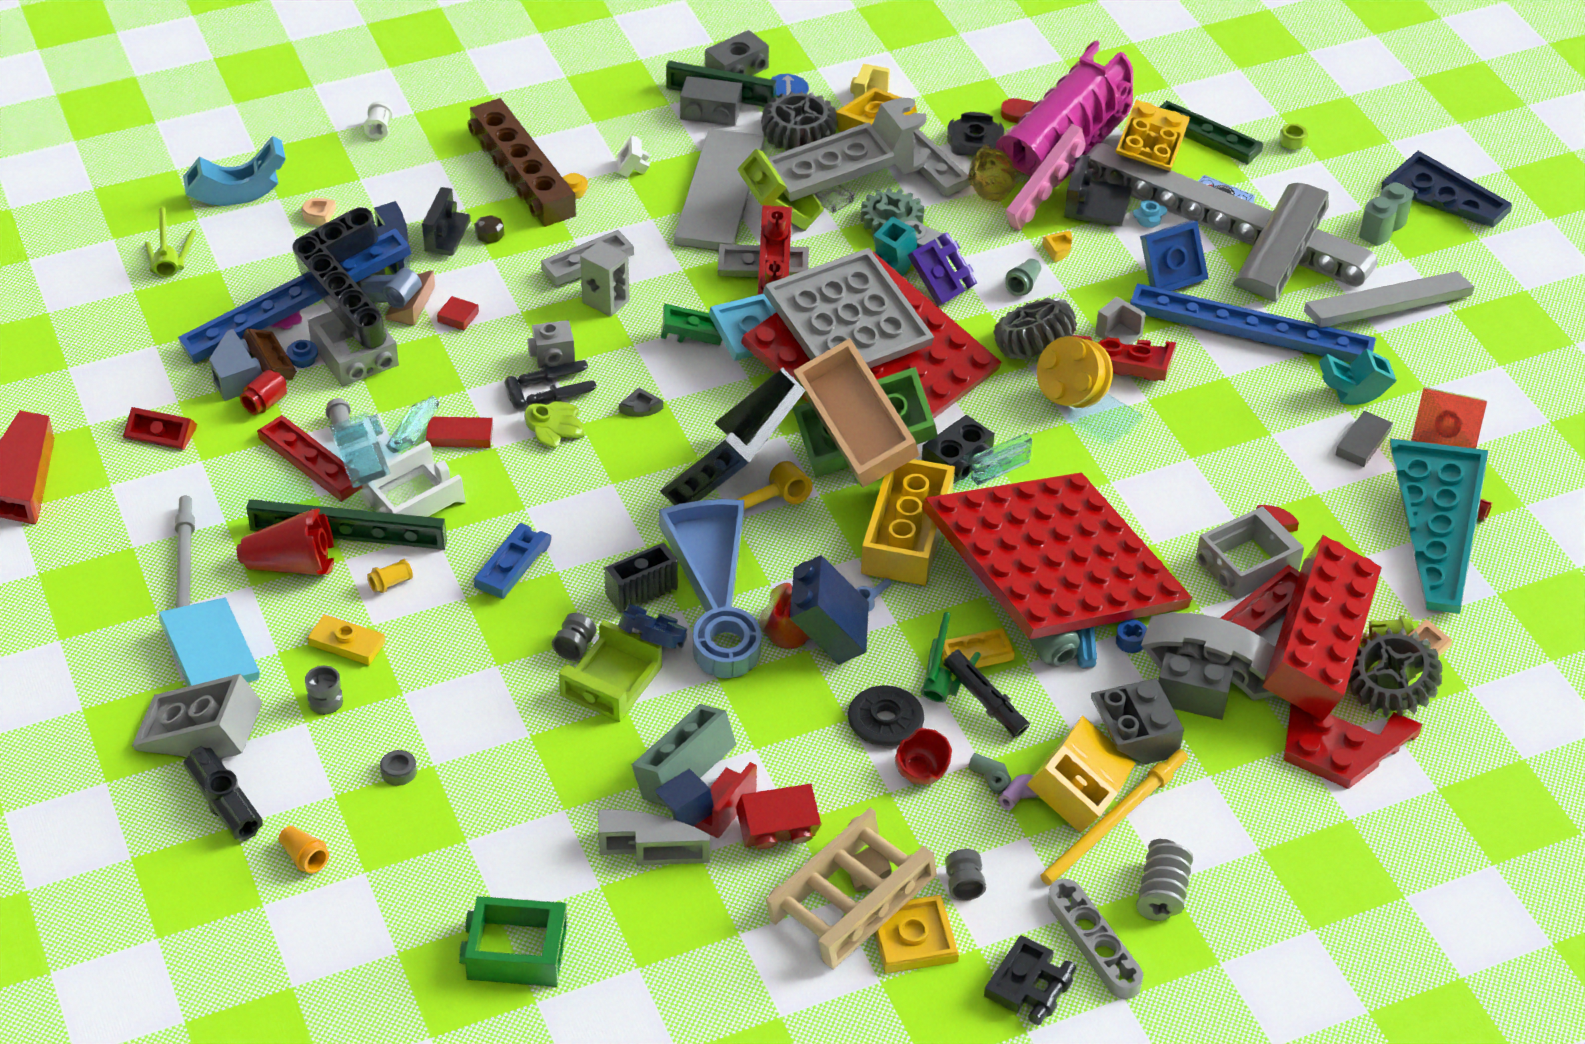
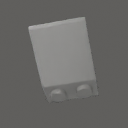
[132,674,262,759]

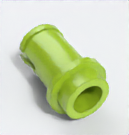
[1369,616,1414,641]

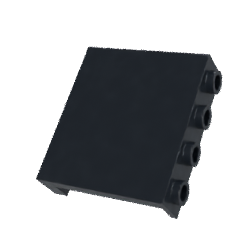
[659,367,806,505]

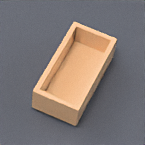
[793,338,919,488]

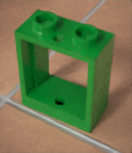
[459,896,568,987]

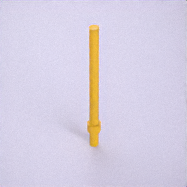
[1040,749,1188,886]

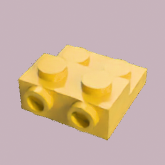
[836,87,917,132]

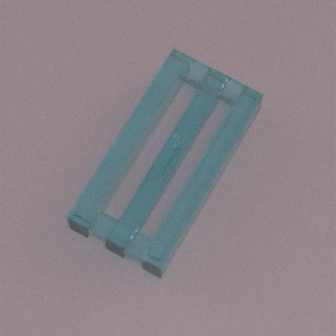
[385,395,440,453]
[971,433,1033,486]

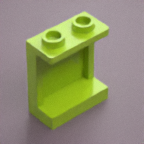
[737,148,824,231]
[559,620,662,722]

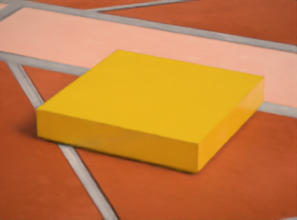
[874,895,959,974]

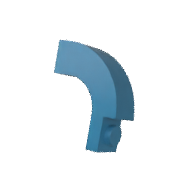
[183,136,286,206]

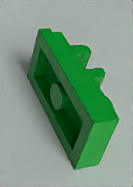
[661,303,722,345]

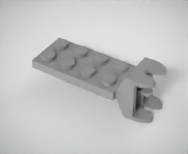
[768,98,927,202]

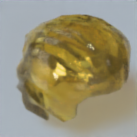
[968,145,1017,202]

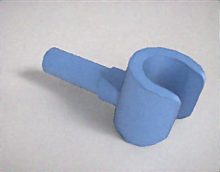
[856,578,891,611]

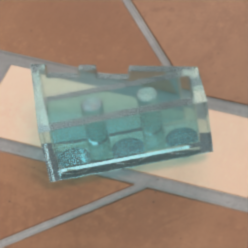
[329,409,391,488]

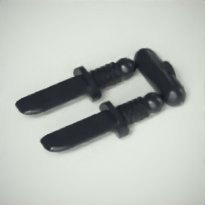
[504,360,597,410]

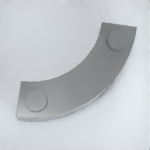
[1141,612,1276,701]

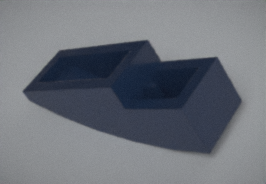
[374,201,410,275]

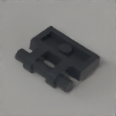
[984,935,1077,1025]

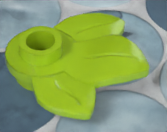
[524,401,585,449]

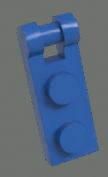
[474,523,552,599]

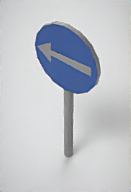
[771,74,809,98]

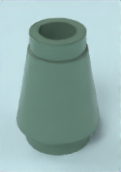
[1005,259,1041,296]

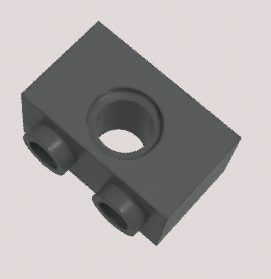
[705,30,769,76]

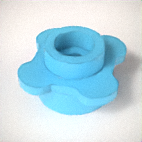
[1133,200,1167,228]

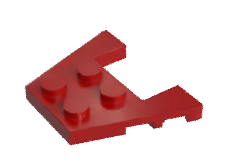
[1283,703,1423,789]

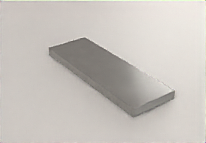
[674,129,765,250]

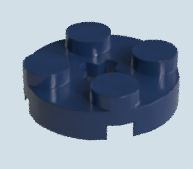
[618,605,688,649]

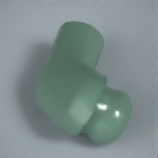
[968,753,1011,794]

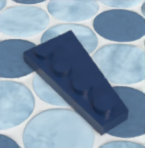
[1381,150,1512,228]

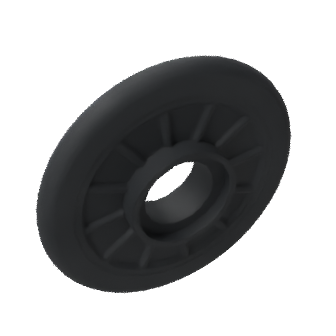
[848,685,924,746]

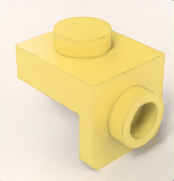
[850,63,890,100]

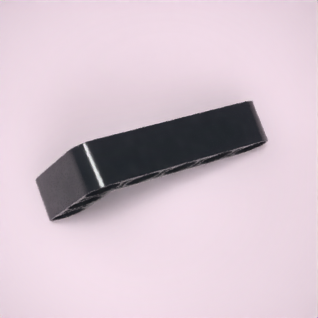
[292,207,387,349]

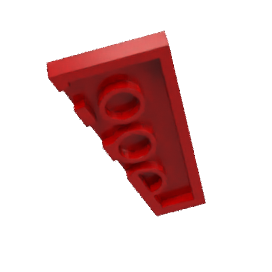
[1072,335,1176,381]

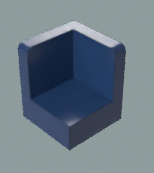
[655,768,714,826]

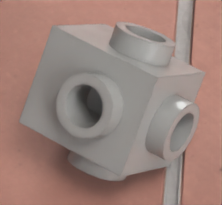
[527,320,575,369]

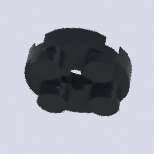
[947,112,1004,158]

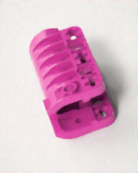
[996,40,1134,188]

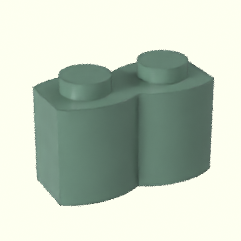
[1359,182,1414,246]

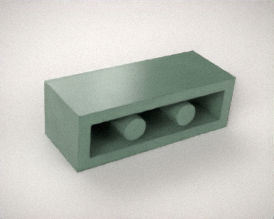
[631,704,737,806]

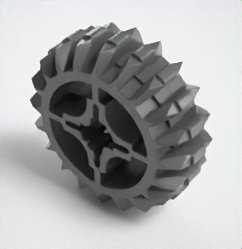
[761,91,838,152]
[993,298,1077,359]
[1348,627,1442,718]

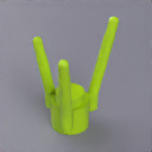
[145,207,196,277]

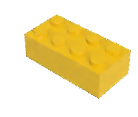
[861,459,955,586]

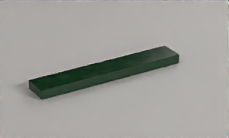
[246,499,447,550]

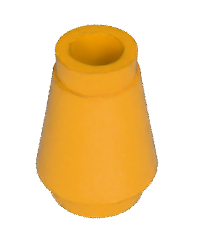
[278,826,329,873]

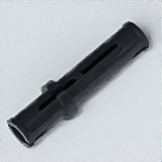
[943,649,1031,739]

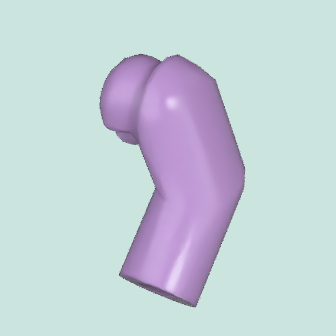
[998,774,1039,810]

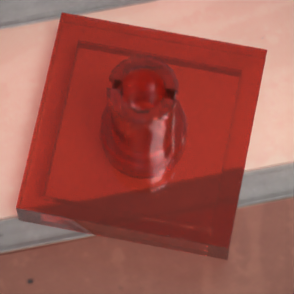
[1411,386,1487,449]

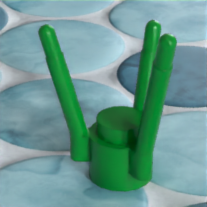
[920,612,981,703]

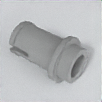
[325,398,354,439]

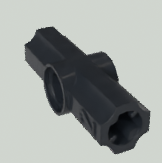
[183,746,263,841]

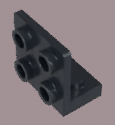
[1064,155,1132,227]

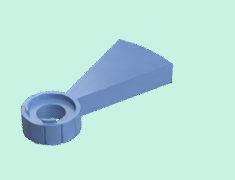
[659,499,762,678]

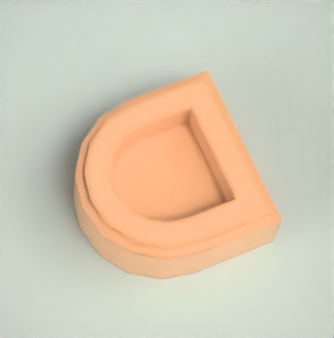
[302,198,336,226]

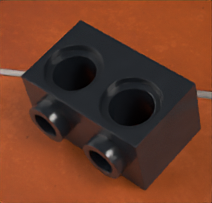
[921,414,995,484]

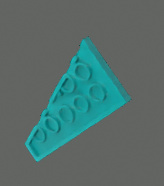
[1390,438,1488,614]

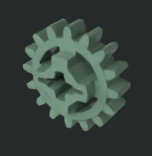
[860,188,924,235]

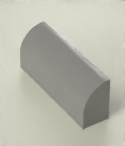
[1233,183,1329,302]

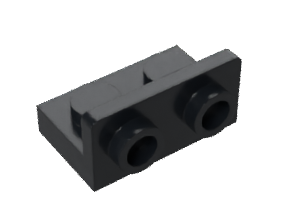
[422,187,471,256]

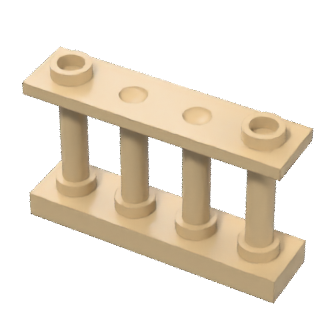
[766,807,937,969]

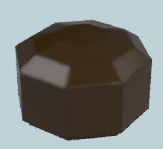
[474,215,504,243]

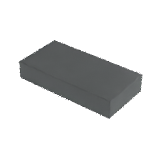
[1335,411,1393,467]

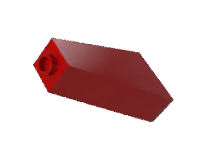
[0,410,55,525]

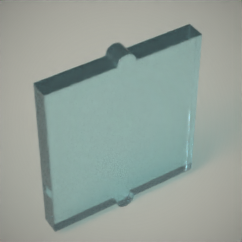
[1068,393,1143,445]

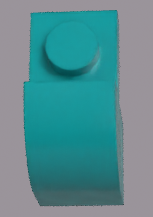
[873,216,917,277]
[1319,349,1397,405]

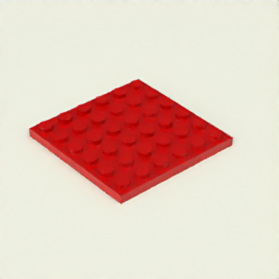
[741,249,1002,419]
[922,472,1192,640]

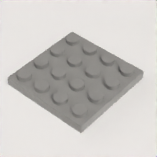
[763,248,934,368]

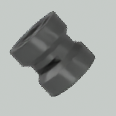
[552,613,597,661]
[305,665,343,715]
[945,849,986,901]

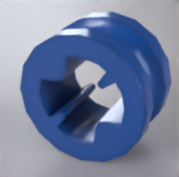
[1115,619,1147,653]

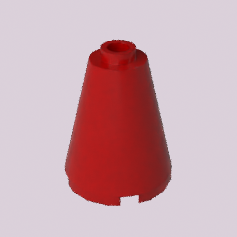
[237,508,334,576]

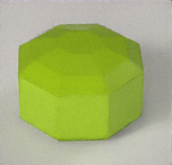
[1279,124,1308,149]

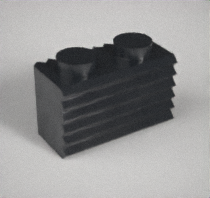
[604,542,678,613]

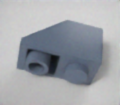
[209,329,262,401]

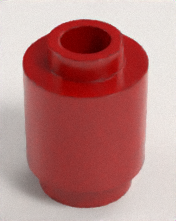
[240,370,287,415]

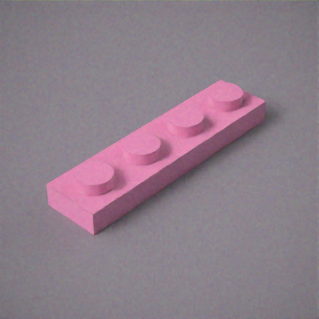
[1006,124,1086,231]

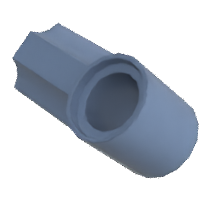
[360,268,422,308]

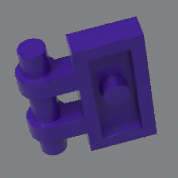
[907,232,977,307]

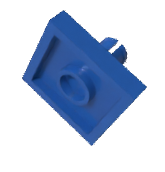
[1140,220,1209,291]

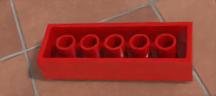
[1262,535,1382,721]

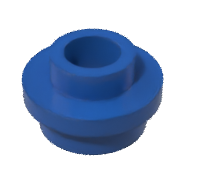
[286,340,318,368]

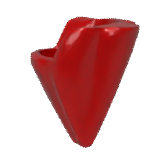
[759,583,810,649]

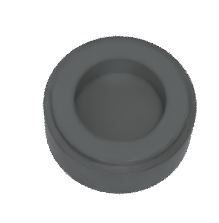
[380,750,417,786]

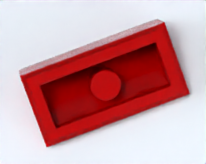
[123,407,197,450]

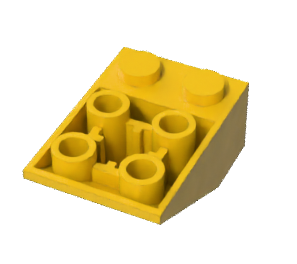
[1115,100,1190,171]
[1026,715,1136,833]

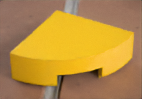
[1042,230,1072,263]

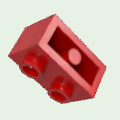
[736,783,821,850]

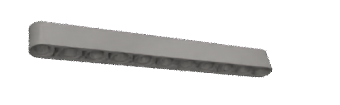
[1086,143,1377,287]

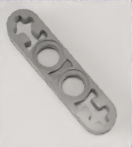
[1048,879,1143,999]

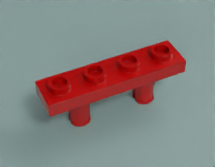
[757,205,792,295]

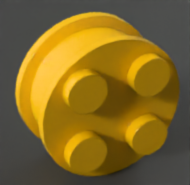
[1037,336,1113,408]

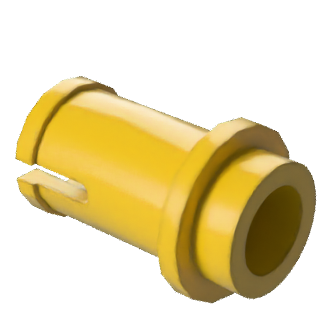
[367,559,413,593]

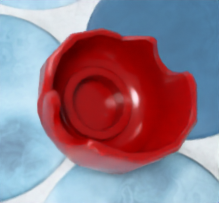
[895,728,952,785]

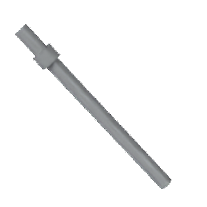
[175,495,195,608]

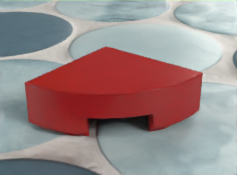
[1256,505,1299,532]

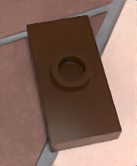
[242,329,297,380]

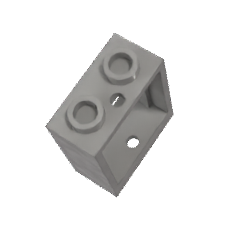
[308,311,399,387]
[1196,506,1304,600]

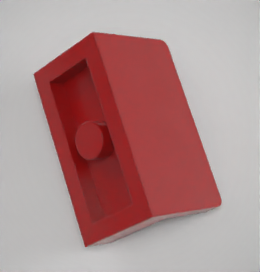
[693,762,757,839]

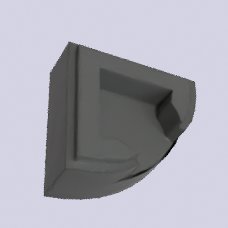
[619,388,663,417]

